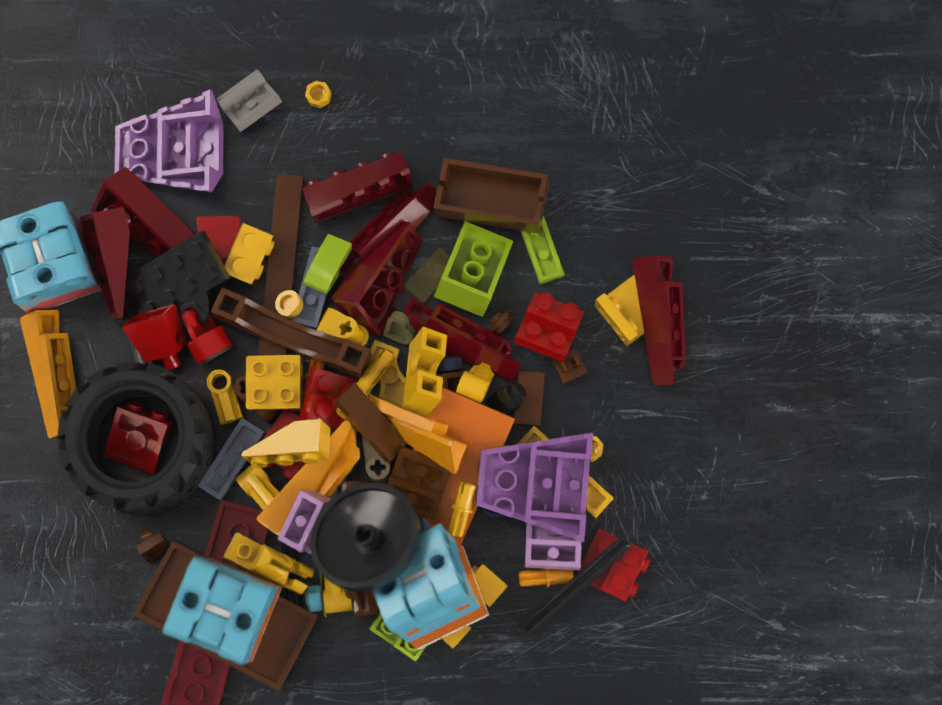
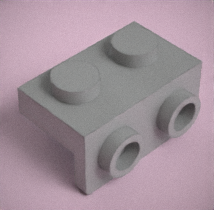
[216,70,282,132]

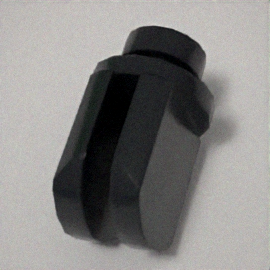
[487,383,527,415]

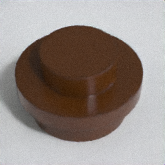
[488,309,512,334]

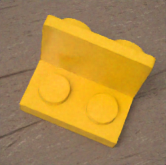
[594,275,644,347]
[246,355,303,413]

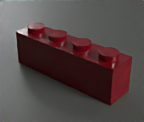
[302,152,413,223]
[91,166,195,258]

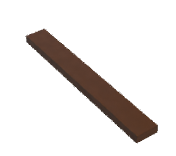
[258,174,304,356]

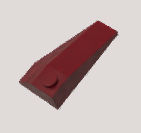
[79,206,131,319]
[331,222,421,337]

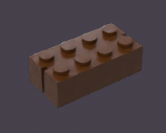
[434,158,549,234]

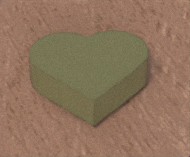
[383,311,416,345]

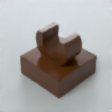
[552,348,588,385]
[136,527,170,564]

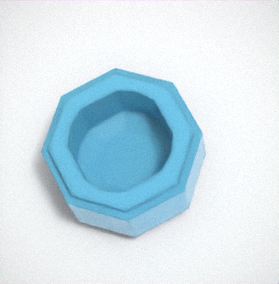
[305,585,323,612]

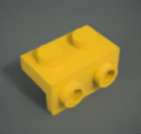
[224,223,275,285]

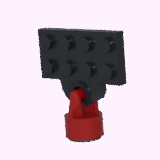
[125,230,232,365]

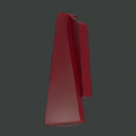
[339,181,437,280]
[632,255,686,386]
[402,297,521,381]

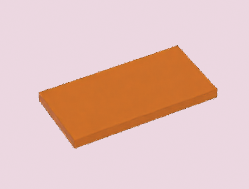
[413,387,516,545]

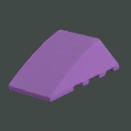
[115,90,223,192]
[477,433,593,542]

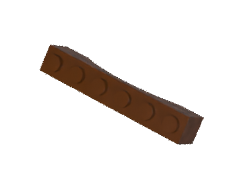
[211,288,372,379]

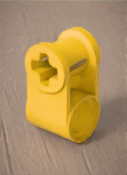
[316,307,369,346]

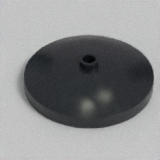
[310,483,420,592]

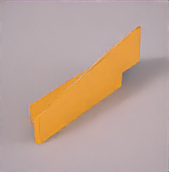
[20,310,76,438]
[368,393,467,474]
[257,420,360,536]

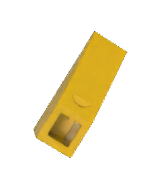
[242,419,330,467]

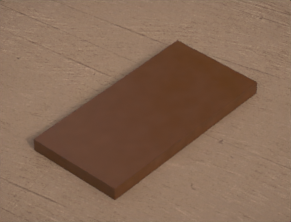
[133,541,318,691]

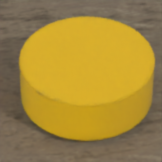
[275,290,303,318]

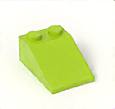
[434,221,513,317]

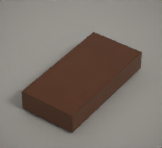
[514,371,545,427]

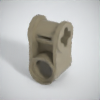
[362,435,391,484]

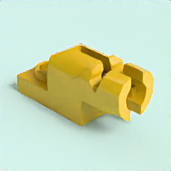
[223,532,314,594]

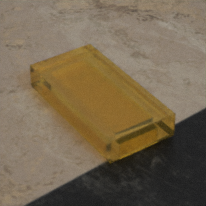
[404,248,450,304]

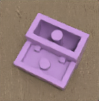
[278,489,332,555]
[525,523,581,570]

